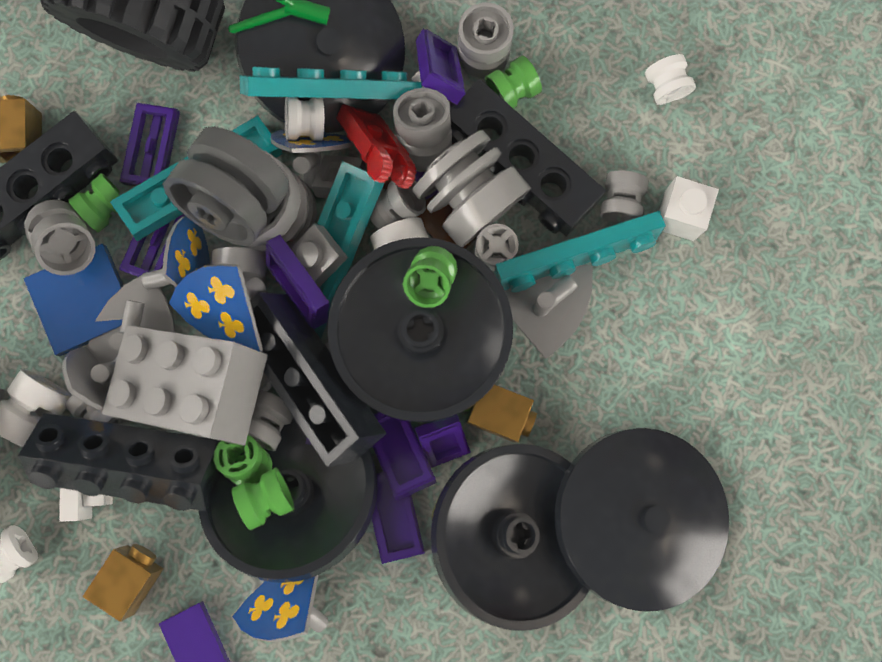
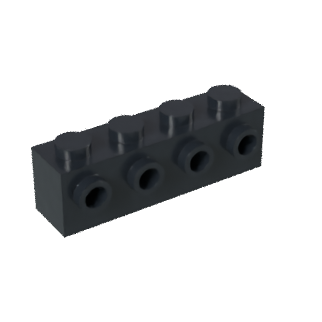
[250,292,387,467]
[18,413,222,512]

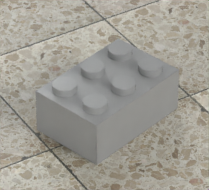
[102,325,268,445]

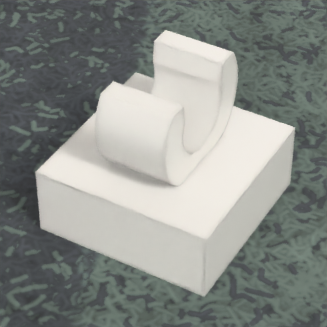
[59,488,113,522]

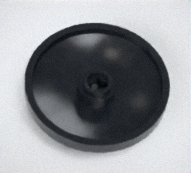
[235,0,405,133]
[328,238,513,422]
[198,417,378,583]
[555,428,729,612]
[431,444,589,631]

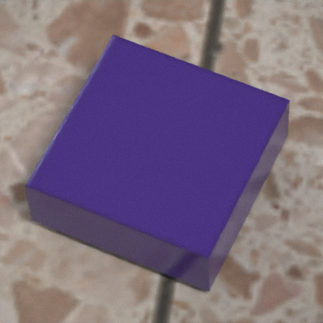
[415,414,471,468]

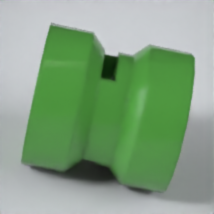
[485,55,542,108]
[68,173,120,233]
[403,246,458,308]
[214,434,272,486]
[232,468,295,530]

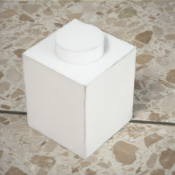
[659,176,719,241]

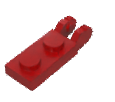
[336,104,417,189]

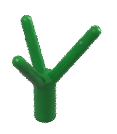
[228,0,330,34]

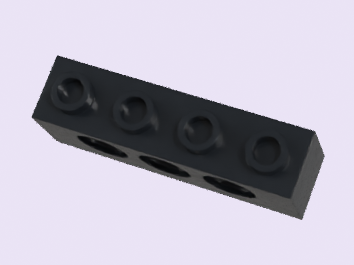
[450,79,606,237]
[0,110,119,260]

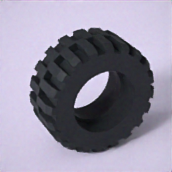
[40,0,225,72]

